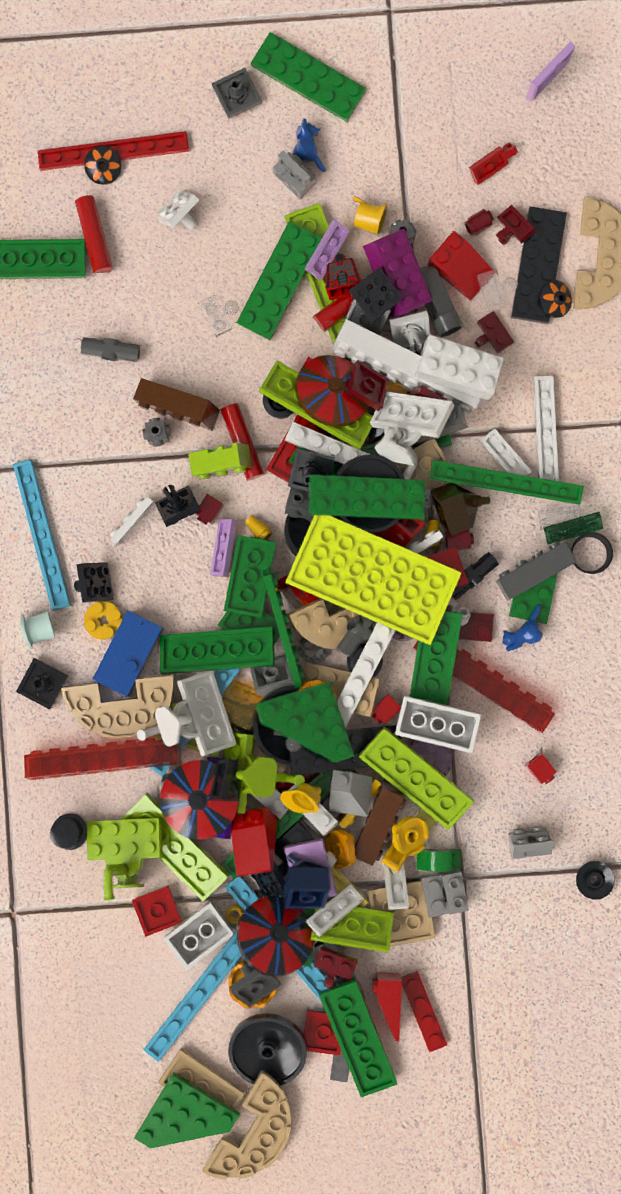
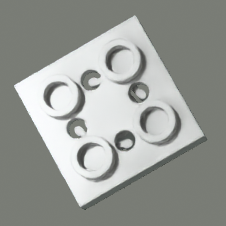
[156,191,199,230]
[389,311,430,352]

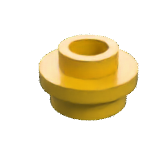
[225,905,244,925]

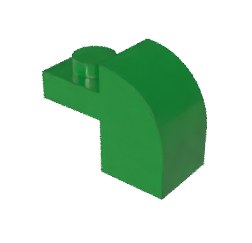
[417,849,461,872]

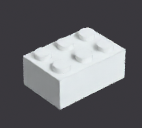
[163,899,235,970]

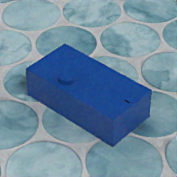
[92,610,164,697]

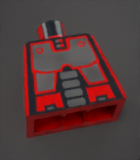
[325,254,362,300]

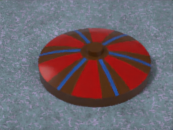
[295,355,369,427]

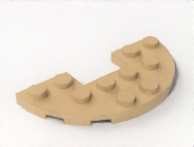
[573,197,621,310]
[287,598,377,649]
[61,674,175,739]
[202,1070,291,1179]

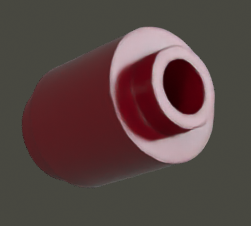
[464,209,494,235]

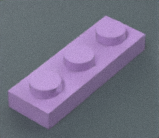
[305,220,350,280]
[210,519,237,577]

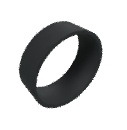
[571,532,613,574]

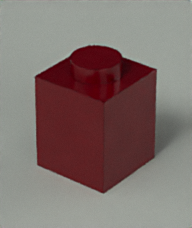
[195,494,224,525]
[445,529,474,550]

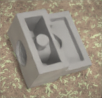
[273,150,316,199]
[508,826,554,859]
[421,870,469,918]

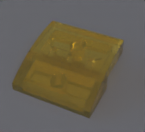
[222,679,264,731]

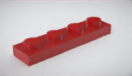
[401,971,447,1053]

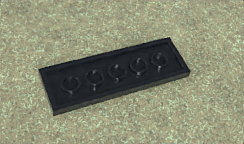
[511,206,567,324]
[288,725,402,775]

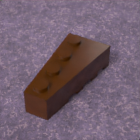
[133,378,220,431]
[354,778,406,866]

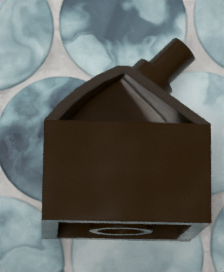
[430,483,490,536]

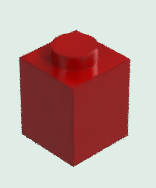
[372,694,401,724]
[525,753,557,784]

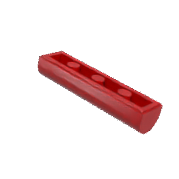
[75,195,113,273]
[313,284,373,332]
[221,403,265,481]

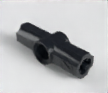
[451,552,499,600]

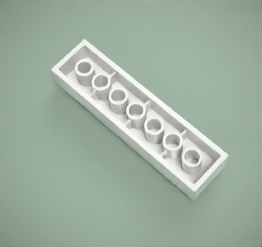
[331,319,480,416]

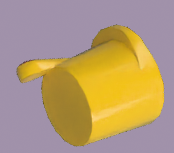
[352,196,388,236]

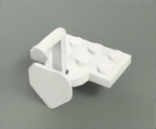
[370,392,454,479]
[137,671,237,757]

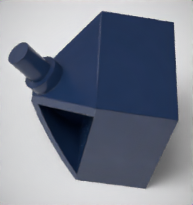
[284,853,330,909]

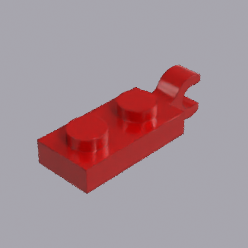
[469,142,518,185]

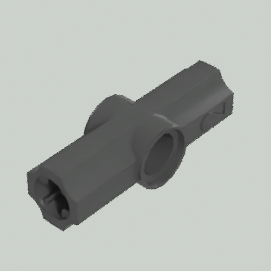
[81,337,140,362]
[337,615,375,658]

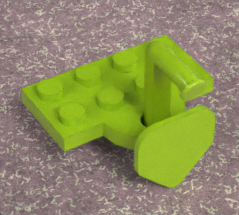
[223,732,305,814]
[87,818,163,901]

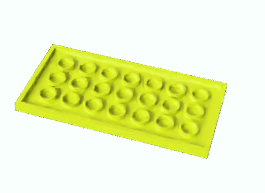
[285,515,461,645]

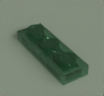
[543,512,603,545]

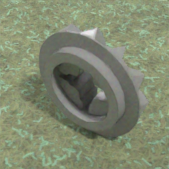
[298,637,329,664]

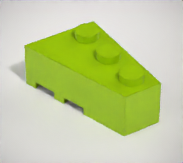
[188,442,252,480]

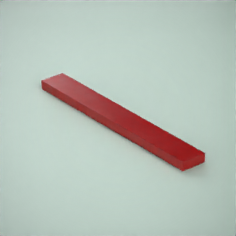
[37,131,189,171]

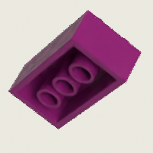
[363,229,433,318]

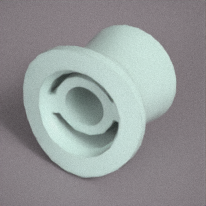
[21,611,55,649]

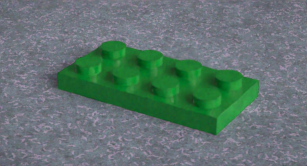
[224,535,276,618]

